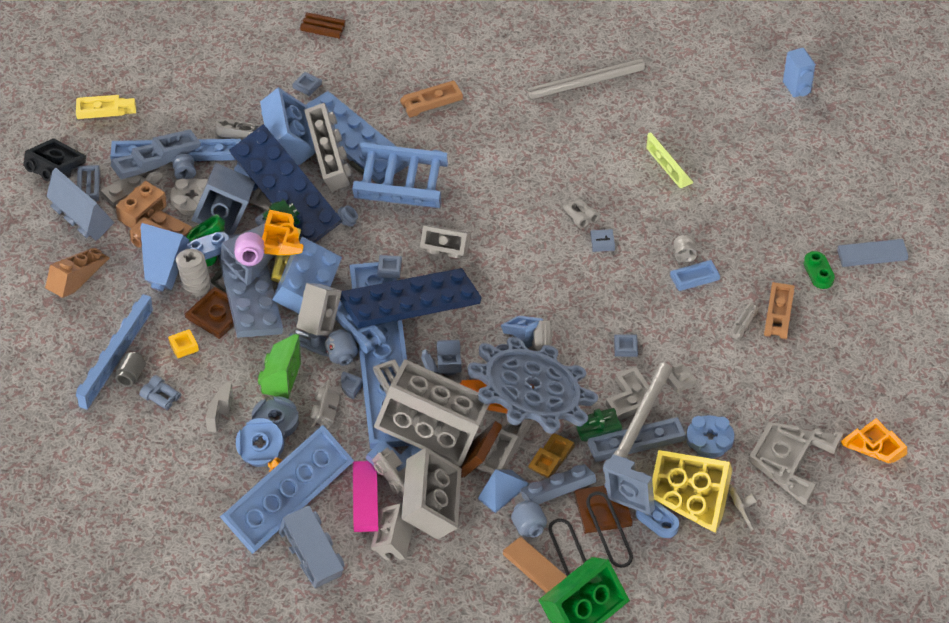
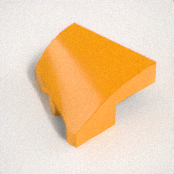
[262,210,303,255]
[841,418,908,463]

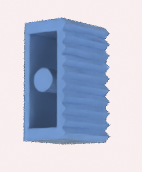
[783,48,816,97]

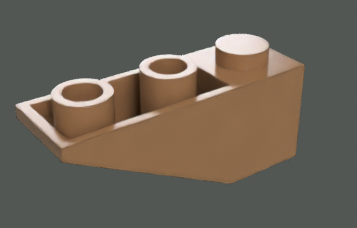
[45,248,110,298]

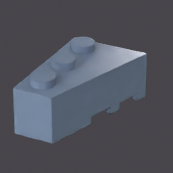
[278,505,345,588]

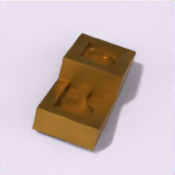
[528,433,575,478]

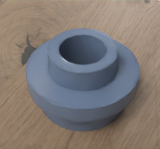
[337,205,358,226]

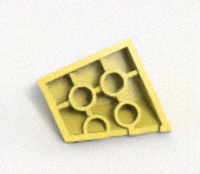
[652,450,732,533]

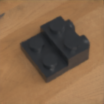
[23,138,86,181]

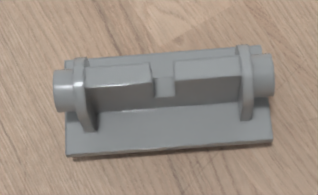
[310,379,341,429]
[372,447,406,498]

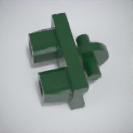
[575,408,622,442]

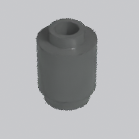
[115,352,146,387]

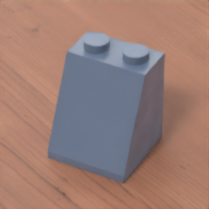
[191,163,255,235]

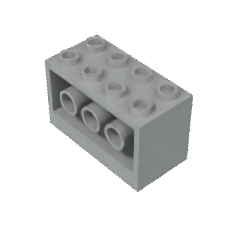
[374,359,489,467]

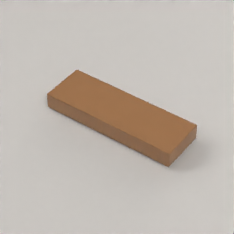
[503,536,567,593]

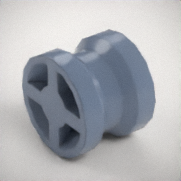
[172,154,196,180]

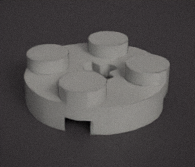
[170,178,207,215]

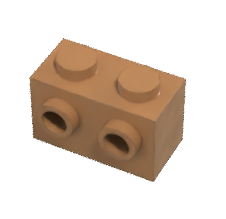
[116,181,167,228]

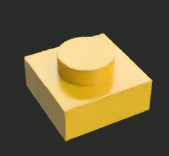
[168,329,199,359]

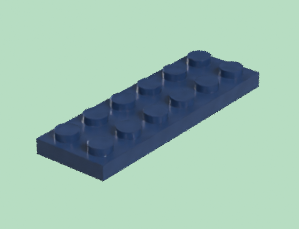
[229,124,343,243]
[340,268,482,328]

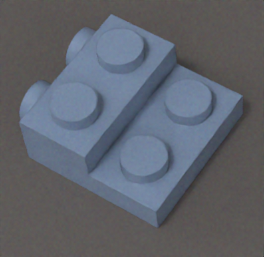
[603,454,655,515]

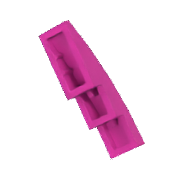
[353,461,378,532]

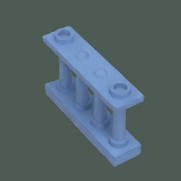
[352,142,448,208]

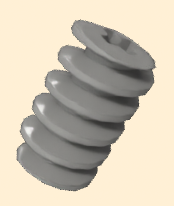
[176,249,211,296]

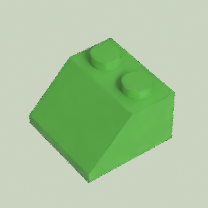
[258,334,301,399]

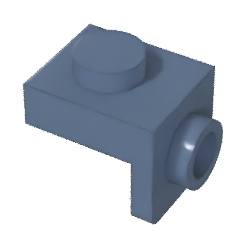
[437,340,462,375]

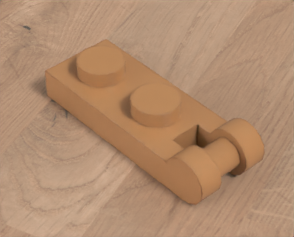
[400,80,463,118]
[764,282,795,339]

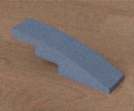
[111,129,201,180]

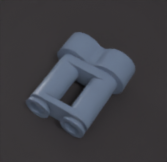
[139,375,181,410]

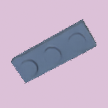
[520,464,597,504]

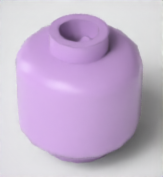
[234,232,265,266]

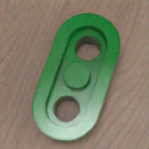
[186,214,225,243]
[804,251,835,289]

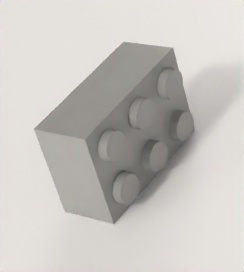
[401,448,462,539]

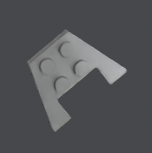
[749,422,844,505]

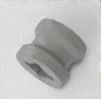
[673,235,697,262]

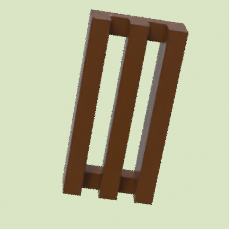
[300,12,346,39]

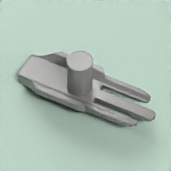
[532,320,552,351]
[729,484,758,530]

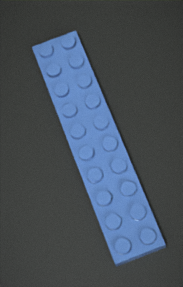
[350,262,411,449]

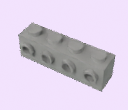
[304,103,352,192]

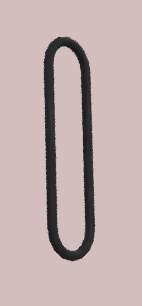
[586,491,633,568]
[548,519,586,576]

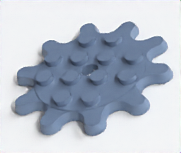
[467,337,598,434]

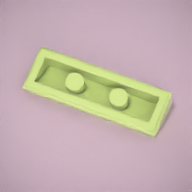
[646,132,694,188]

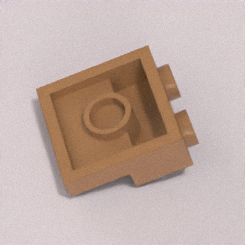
[129,209,193,247]

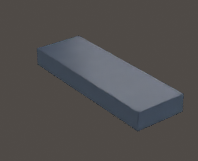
[837,239,908,267]

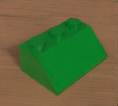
[538,557,630,623]

